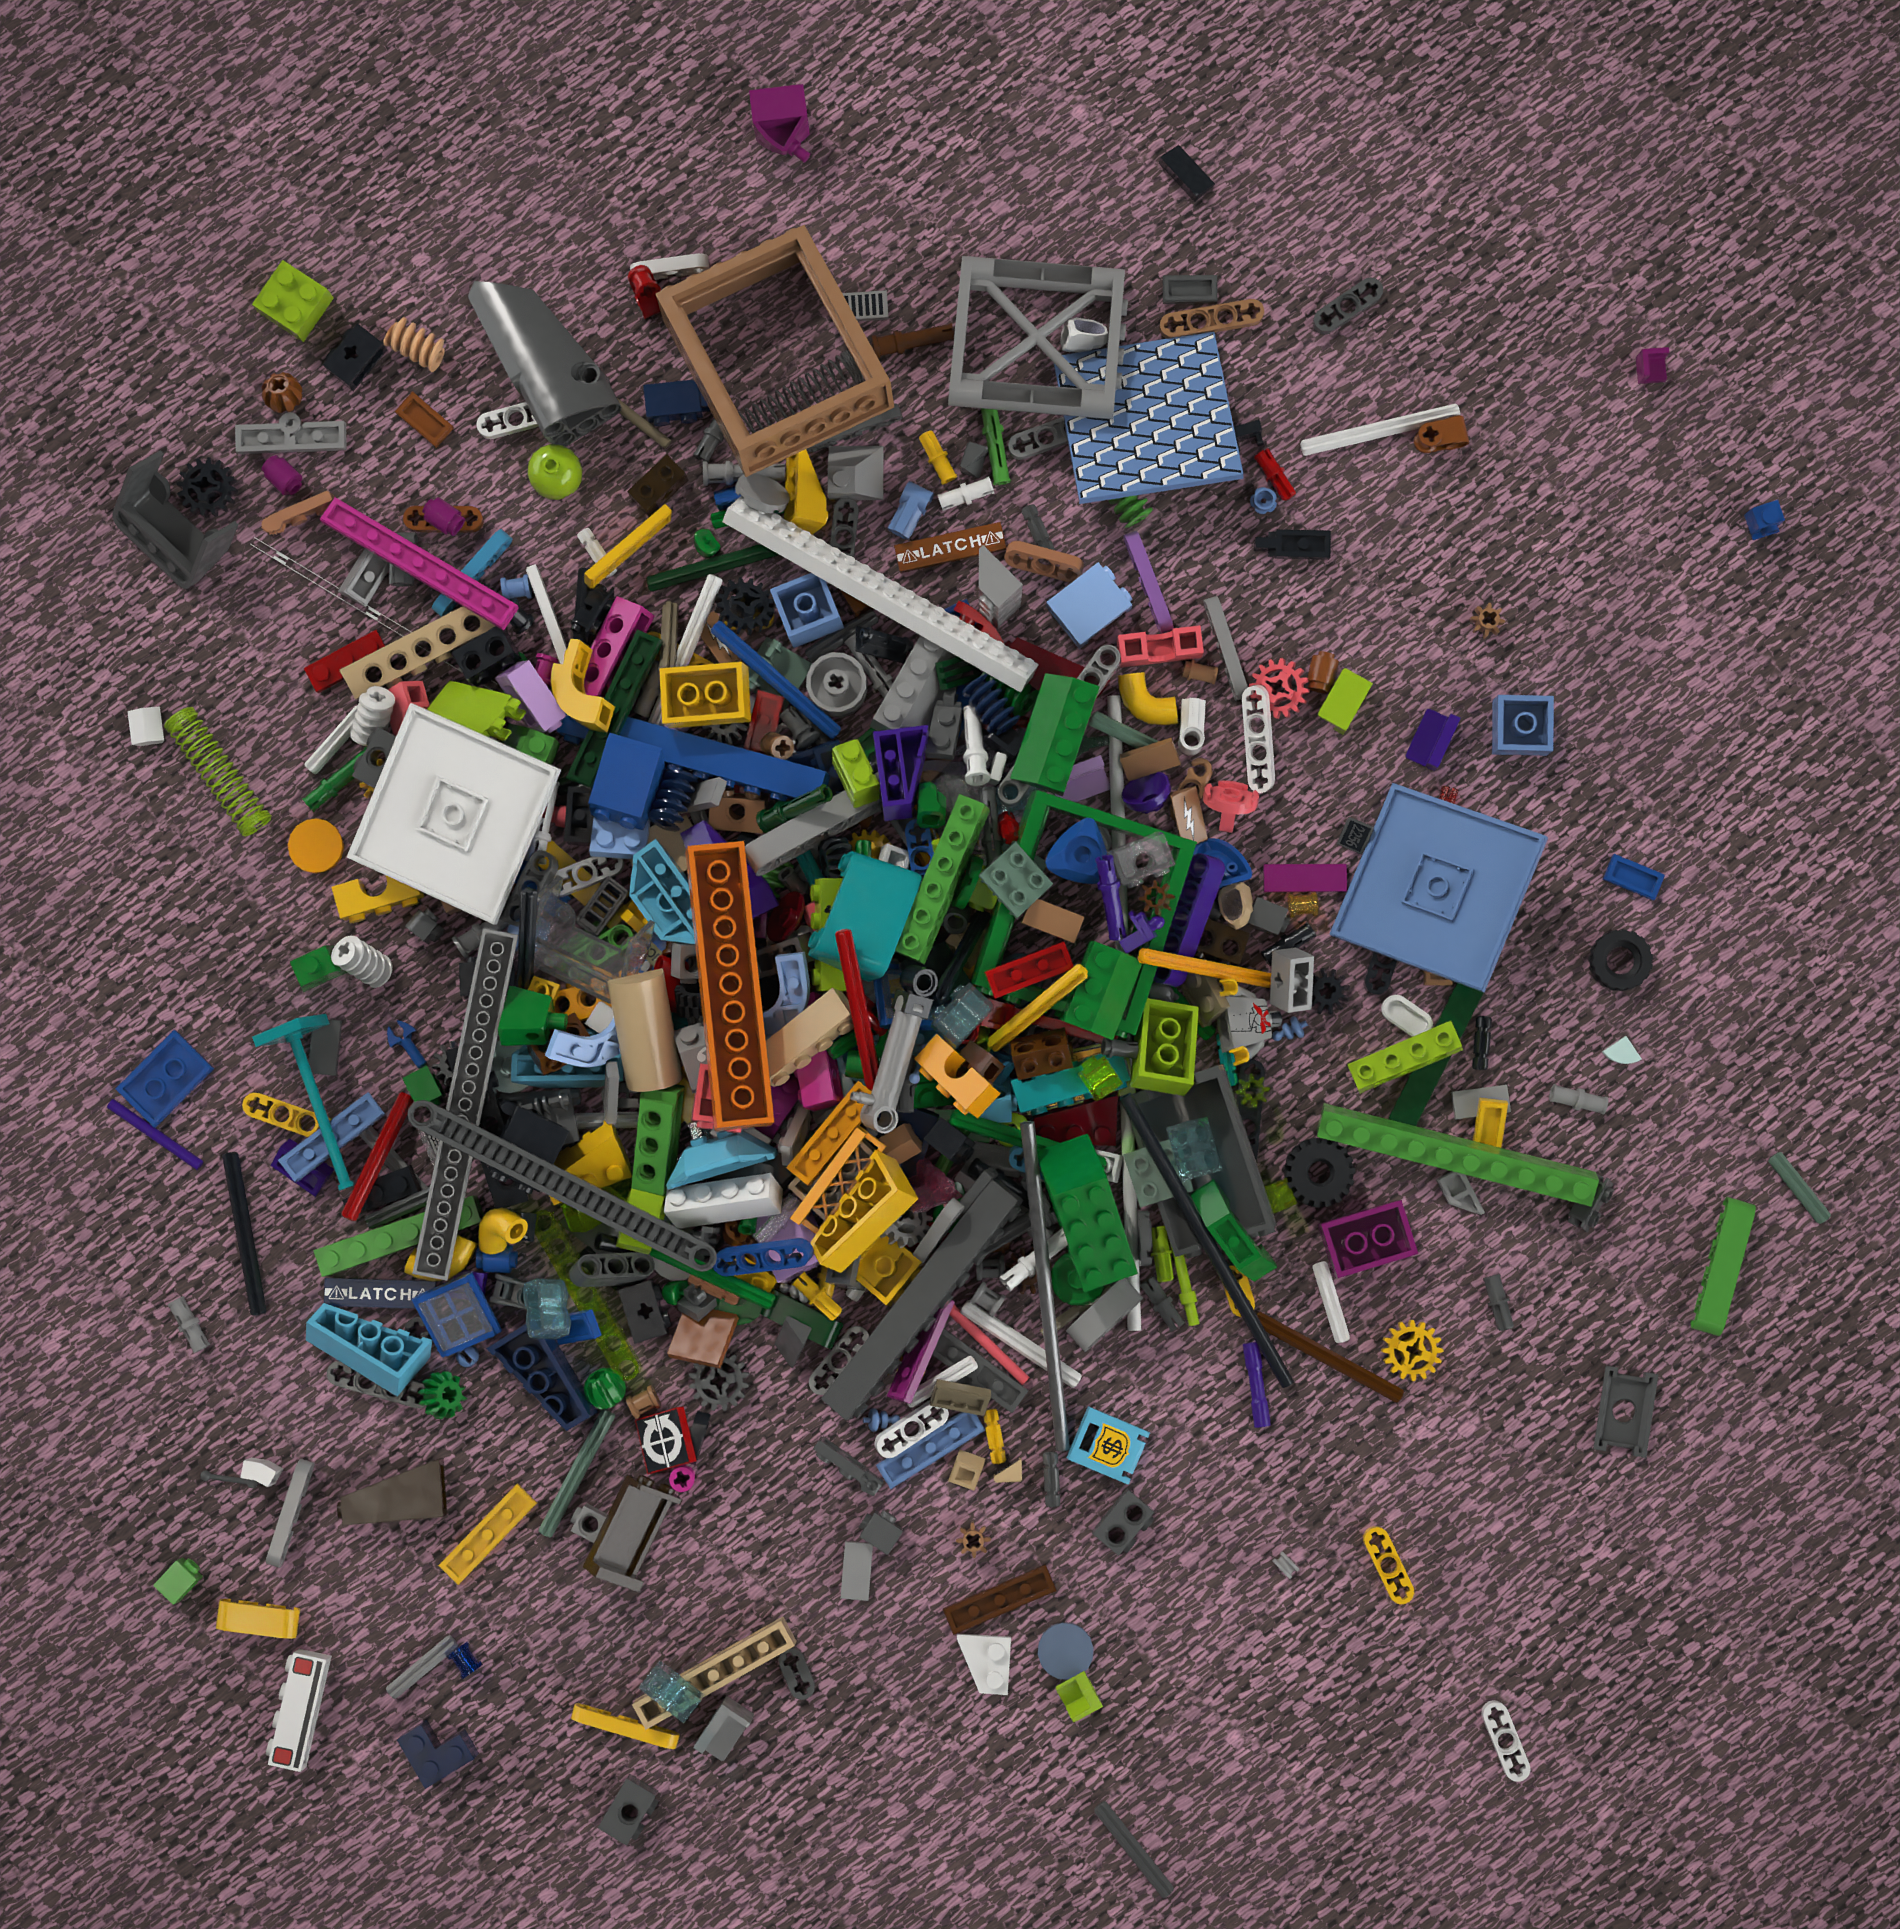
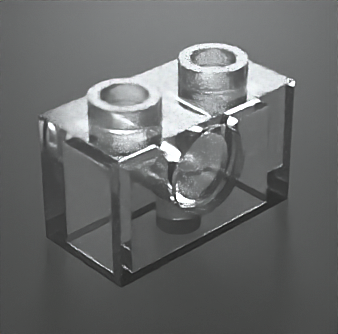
[1107,831,1176,888]

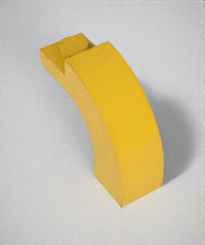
[551,639,615,733]

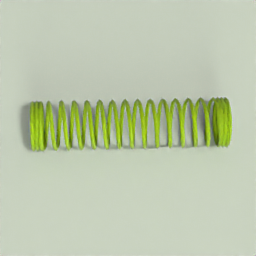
[164,707,272,836]

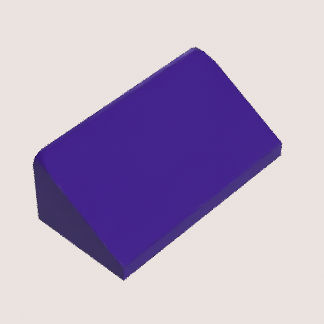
[270,1139,334,1197]

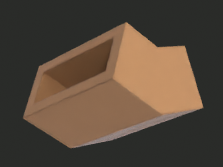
[878,1124,922,1164]

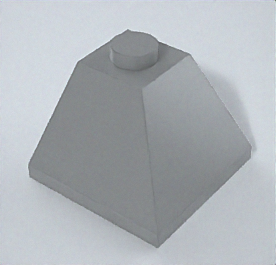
[828,446,883,500]

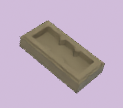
[930,1379,991,1416]

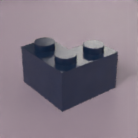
[397,1719,479,1789]

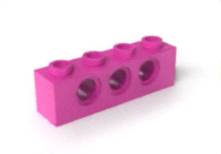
[584,596,655,698]

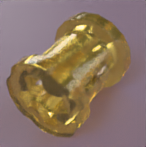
[1287,892,1318,918]

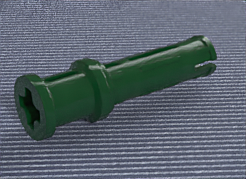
[756,784,833,833]

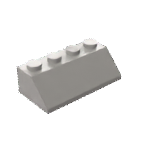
[978,545,1023,629]
[869,635,968,732]

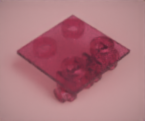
[907,1159,962,1214]

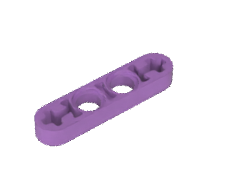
[1123,530,1174,634]

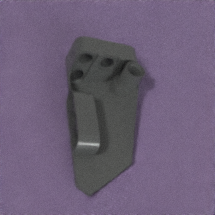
[468,281,622,447]

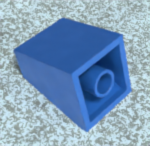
[588,733,666,830]

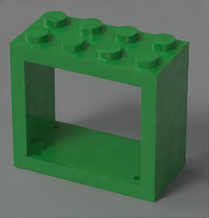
[1037,1134,1138,1292]

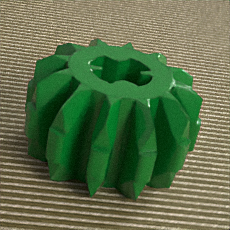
[418,1371,467,1419]

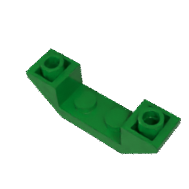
[1191,1179,1277,1282]

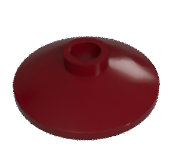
[767,891,805,943]

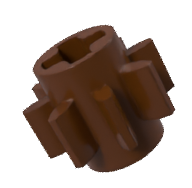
[1138,880,1175,916]

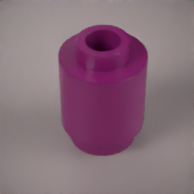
[261,455,302,495]
[422,497,465,536]

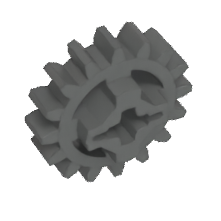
[689,1352,750,1411]

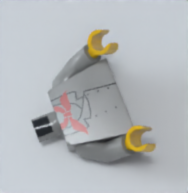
[1217,979,1282,1066]

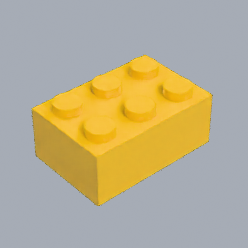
[659,662,751,728]

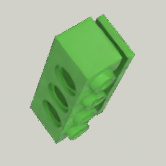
[631,1084,685,1199]

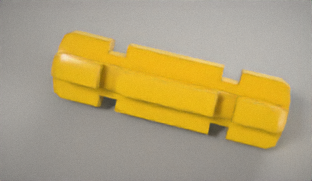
[983,1408,1006,1464]

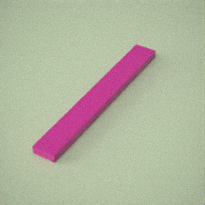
[320,497,519,630]

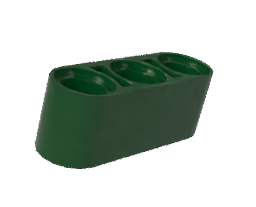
[760,1288,844,1350]

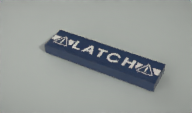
[324,1278,437,1309]

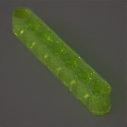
[535,1210,642,1381]

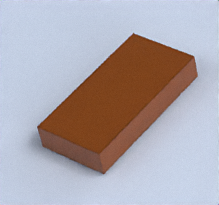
[394,391,454,448]

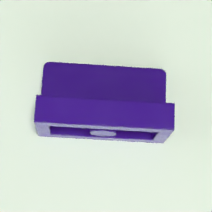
[1405,709,1461,771]

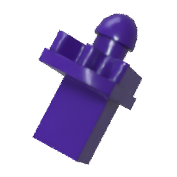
[1119,910,1165,954]

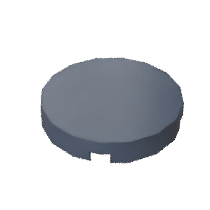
[1038,1622,1094,1680]

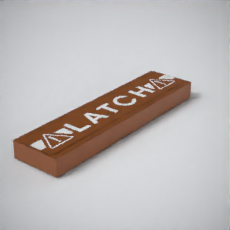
[894,522,1006,573]

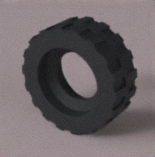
[1588,929,1653,991]

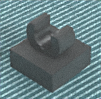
[677,1283,717,1322]

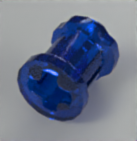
[447,1641,483,1679]

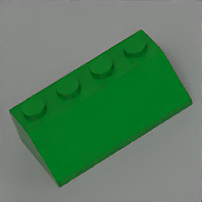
[1010,673,1100,797]

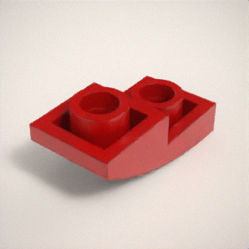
[954,600,1004,643]

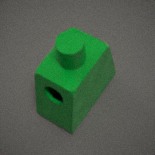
[290,945,348,992]
[498,986,568,1046]

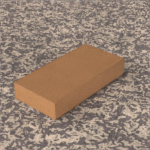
[1119,737,1181,781]
[1021,899,1084,943]

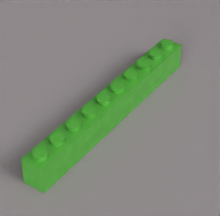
[1317,1103,1599,1207]

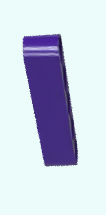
[1153,853,1225,987]

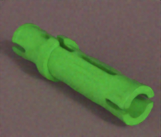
[981,408,1011,486]

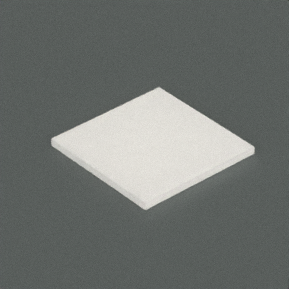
[347,703,561,925]

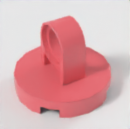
[1203,781,1259,833]

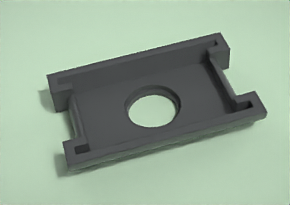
[1593,1366,1659,1458]

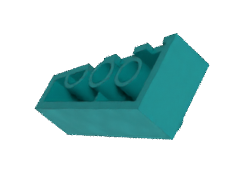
[1011,1054,1131,1116]

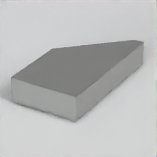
[1436,1171,1485,1215]

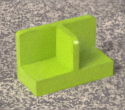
[1318,668,1373,735]

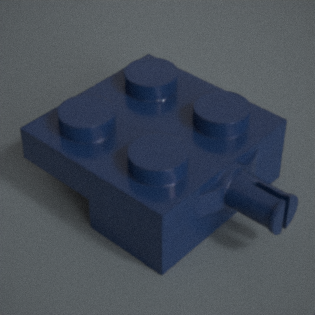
[787,738,845,796]

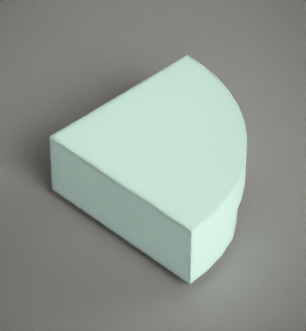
[1602,1036,1642,1064]

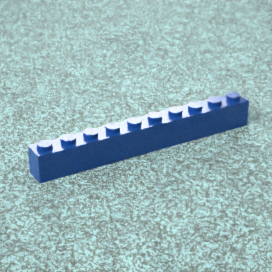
[557,713,830,802]

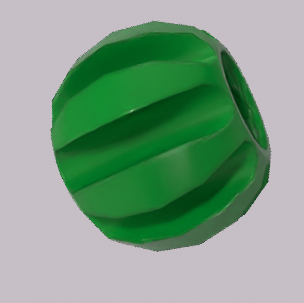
[584,1367,626,1409]

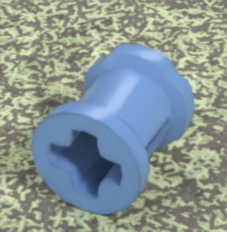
[500,574,532,600]

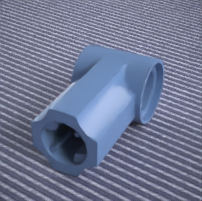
[888,481,934,540]

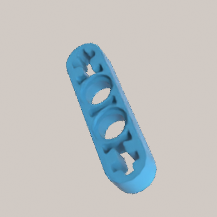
[432,529,513,617]

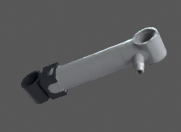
[850,965,938,1133]

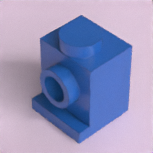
[1744,500,1785,540]

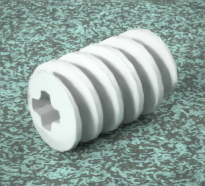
[350,686,395,746]
[331,936,393,988]

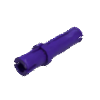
[1095,855,1127,941]

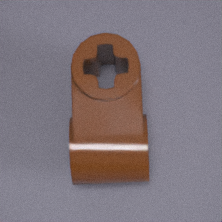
[1414,415,1470,453]

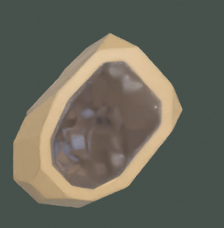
[1218,882,1253,930]

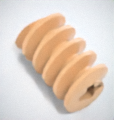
[383,317,445,372]

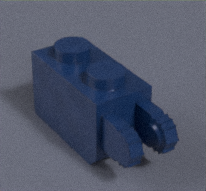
[643,380,710,427]

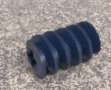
[962,674,1021,736]
[648,770,699,832]

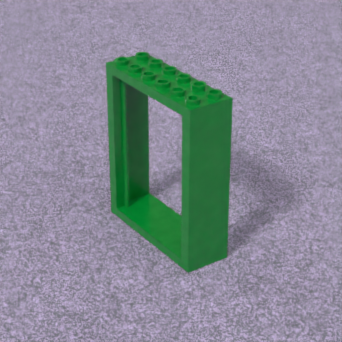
[970,790,1197,1039]

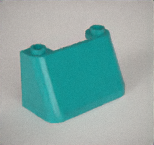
[808,851,922,982]

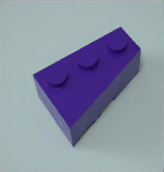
[873,725,929,821]

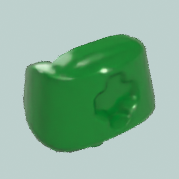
[694,529,721,558]
[662,1280,689,1305]

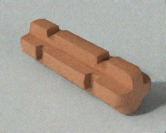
[688,1274,740,1305]

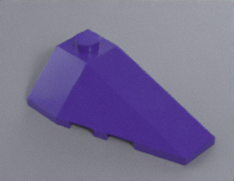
[680,820,780,920]

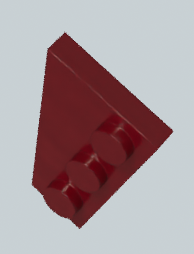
[1033,1091,1118,1146]

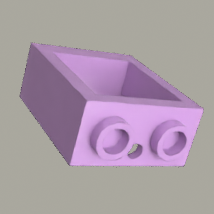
[495,660,567,733]

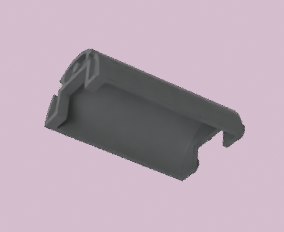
[1129,1064,1277,1259]

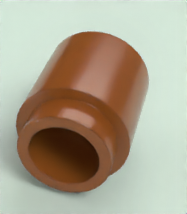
[1307,651,1339,694]

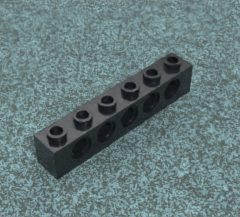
[445,1046,530,1209]

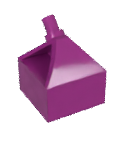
[749,84,811,163]

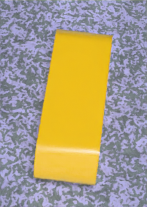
[216,1599,300,1639]

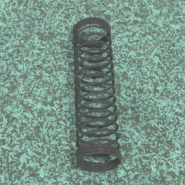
[738,350,864,433]

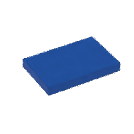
[115,1030,215,1128]

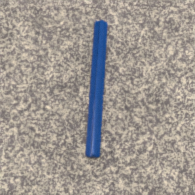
[711,621,841,739]

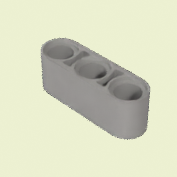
[1066,1278,1143,1352]

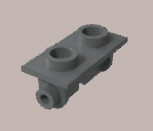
[1568,1174,1614,1232]

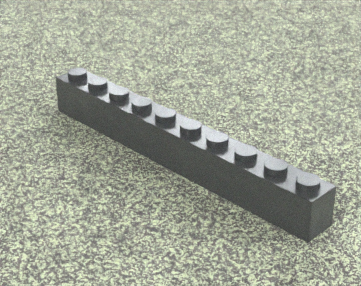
[821,1179,1024,1420]

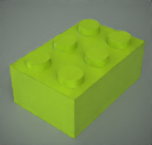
[1130,998,1199,1096]

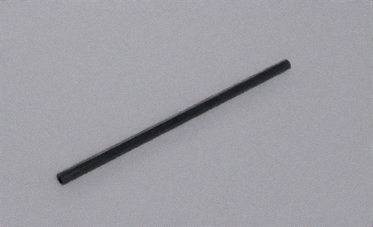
[1119,1093,1294,1388]

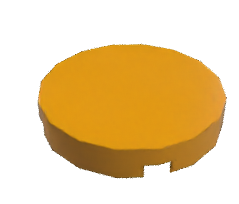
[288,818,344,874]

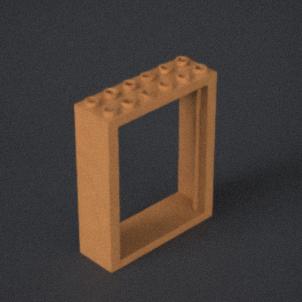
[656,225,894,477]

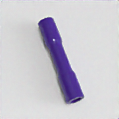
[1243,1342,1271,1428]

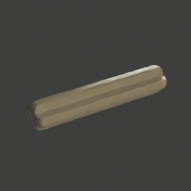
[659,601,679,668]

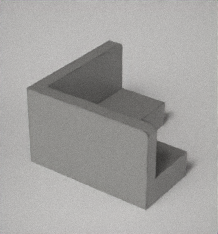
[693,1695,754,1761]

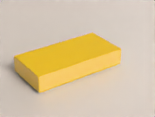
[1473,1098,1508,1148]

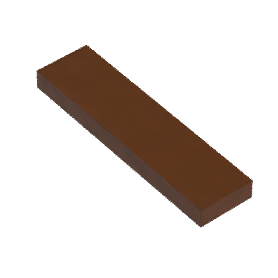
[943,1564,1057,1635]

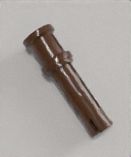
[871,323,954,359]

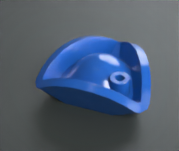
[1045,818,1107,884]
[1192,838,1253,894]

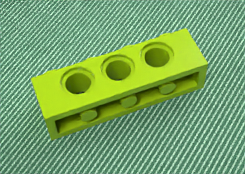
[1347,1021,1463,1094]

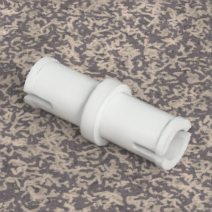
[938,477,994,511]

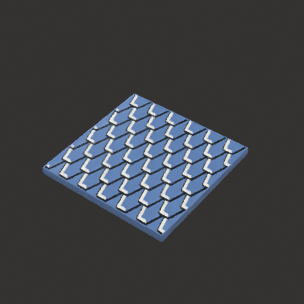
[1054,331,1243,504]

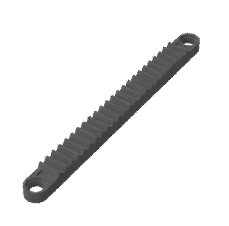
[408,1100,717,1272]

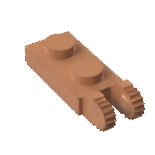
[261,491,335,535]

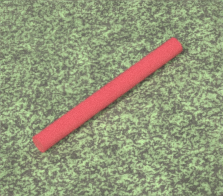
[949,1304,1030,1385]

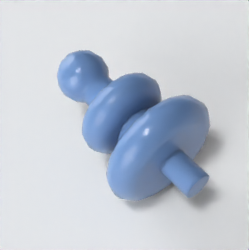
[1272,1016,1308,1041]
[863,1408,900,1432]

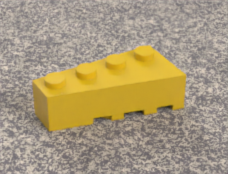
[810,1150,919,1273]

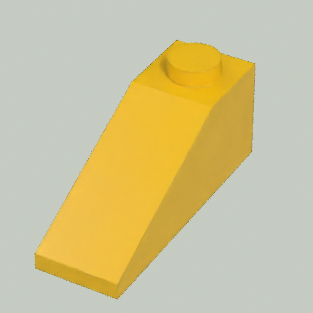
[784,449,828,535]

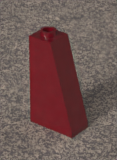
[1004,637,1110,701]

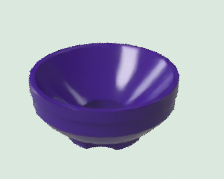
[1122,772,1171,814]

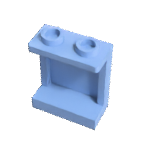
[1046,562,1133,650]

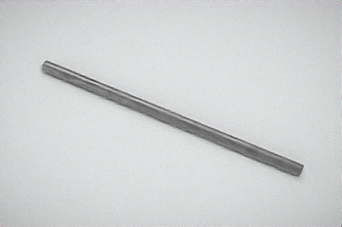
[1020,1121,1070,1451]

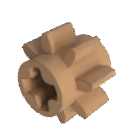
[1469,603,1505,639]
[956,1521,991,1558]

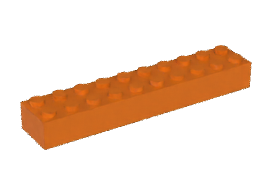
[685,841,774,1131]

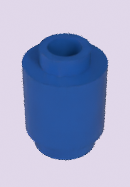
[476,1245,518,1273]

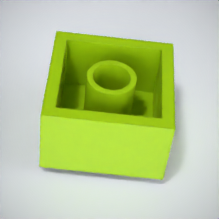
[252,260,334,342]

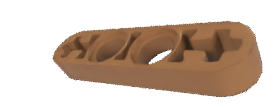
[1159,299,1264,339]

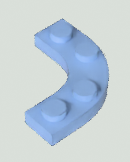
[762,952,810,1040]
[545,1017,620,1067]

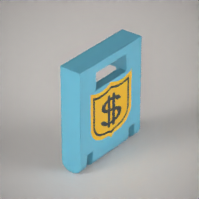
[1066,1406,1150,1485]

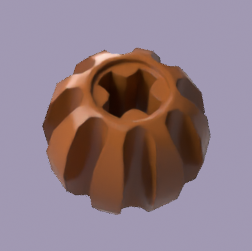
[261,372,302,413]

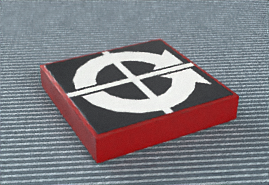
[635,1406,696,1474]

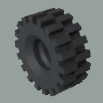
[1283,1138,1355,1207]

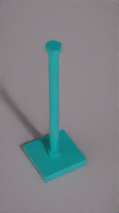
[252,1014,355,1191]

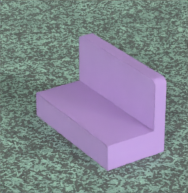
[1055,755,1110,802]

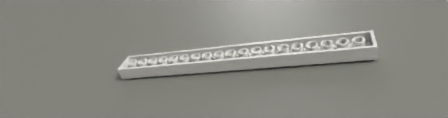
[722,495,1039,692]

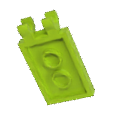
[427,680,527,741]

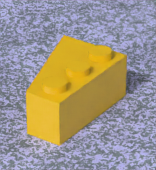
[549,1120,632,1205]

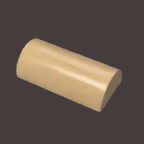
[607,968,683,1092]

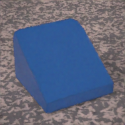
[714,486,741,511]

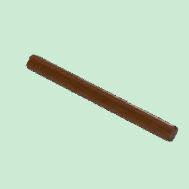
[1257,1312,1404,1403]

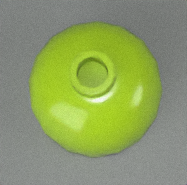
[528,444,583,500]

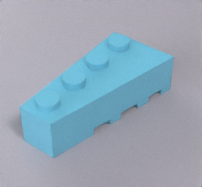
[306,1303,432,1397]

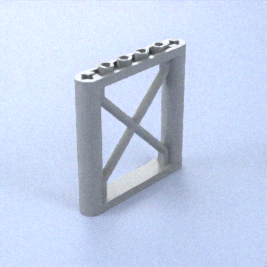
[948,256,1128,419]

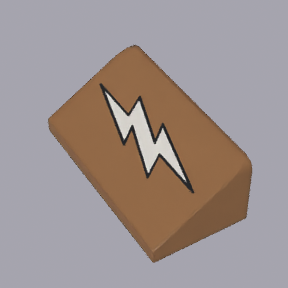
[700,611,740,663]
[1169,786,1208,844]

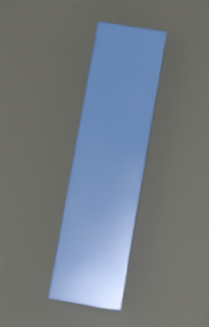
[278,1092,386,1182]
[876,1412,986,1489]

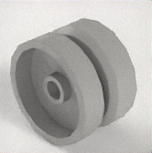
[806,652,868,718]

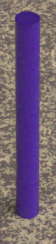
[107,1099,204,1170]

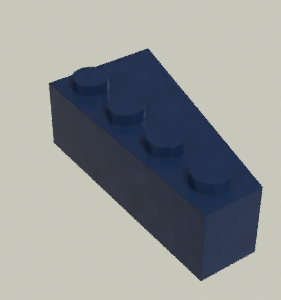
[486,1316,598,1431]

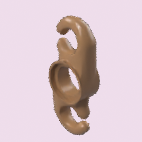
[1170,758,1212,822]

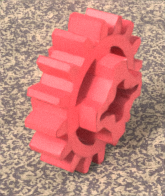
[1249,658,1310,719]

